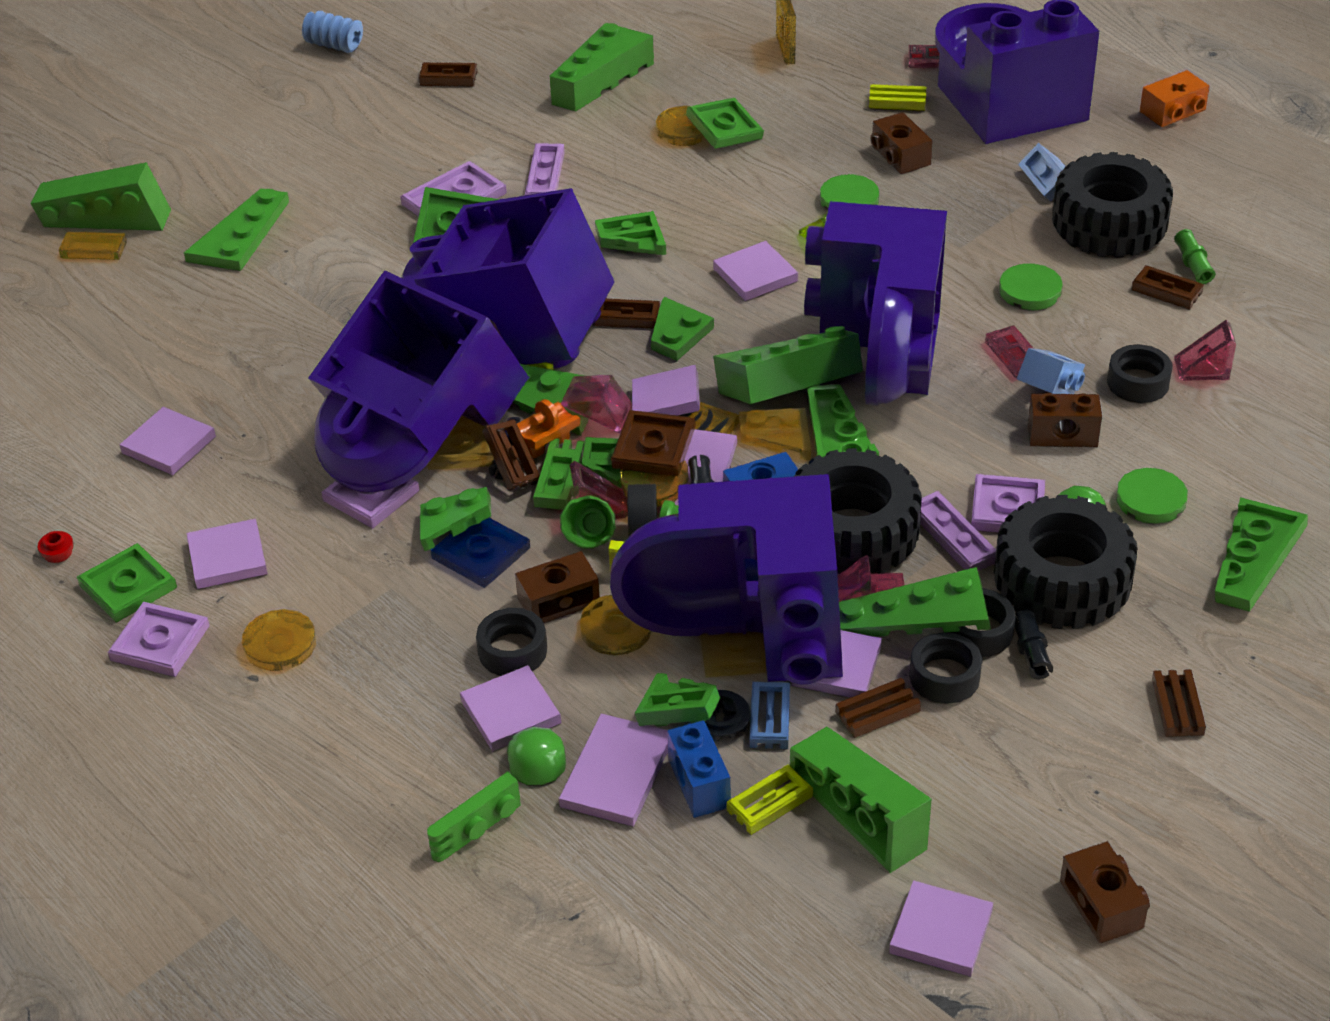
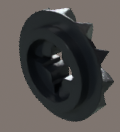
[691,690,750,741]

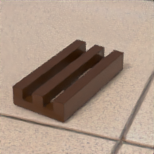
[419,62,478,87]
[1131,265,1204,310]
[594,298,661,329]
[482,419,540,491]
[1152,669,1206,737]
[835,677,921,738]

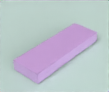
[525,143,565,195]
[920,491,996,571]

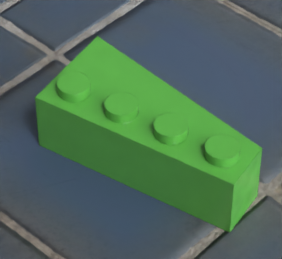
[550,23,654,112]
[31,162,171,231]
[713,326,863,404]
[790,726,932,873]

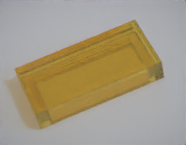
[59,232,127,260]

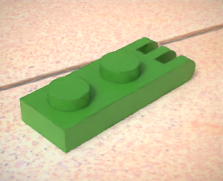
[533,438,585,510]
[427,772,521,862]

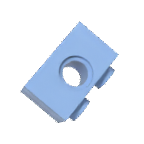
[1017,348,1085,394]

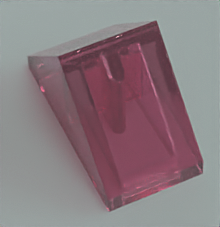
[1174,320,1236,381]
[561,375,632,433]
[570,461,628,519]

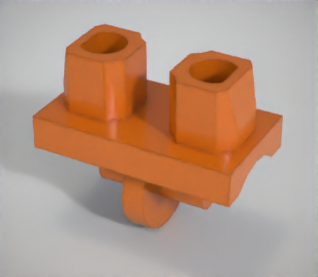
[517,399,580,458]

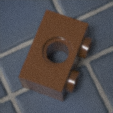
[870,112,933,174]
[1028,393,1102,447]
[515,551,600,623]
[1060,841,1150,944]

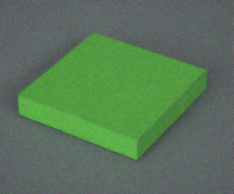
[686,97,764,149]
[77,543,177,623]

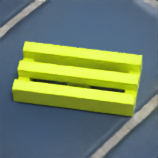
[869,84,927,111]
[726,764,813,835]

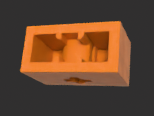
[1140,70,1210,127]

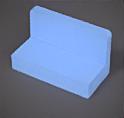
[1018,143,1066,201]

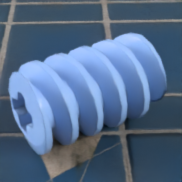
[302,11,363,53]

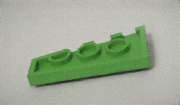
[413,187,500,243]
[184,188,289,271]
[512,364,604,436]
[807,384,879,457]
[1215,497,1308,612]
[839,567,991,637]

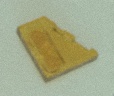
[739,408,811,460]

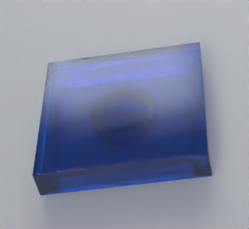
[431,517,531,588]

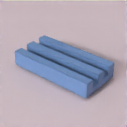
[750,682,790,749]

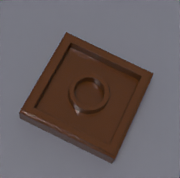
[611,410,696,477]

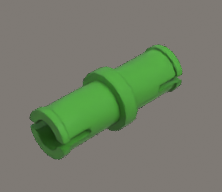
[1174,229,1216,284]

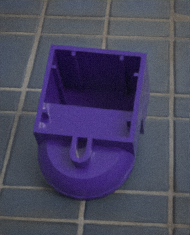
[935,0,1100,144]
[401,188,615,369]
[804,201,947,406]
[308,270,529,492]
[610,474,843,685]

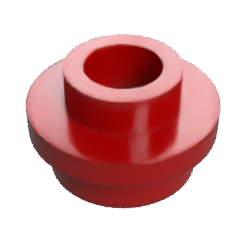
[37,531,74,563]

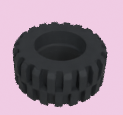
[1052,152,1173,258]
[793,448,922,578]
[994,495,1138,629]

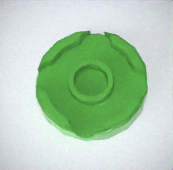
[820,174,879,208]
[999,263,1063,310]
[1116,468,1188,524]

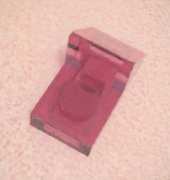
[838,555,905,602]

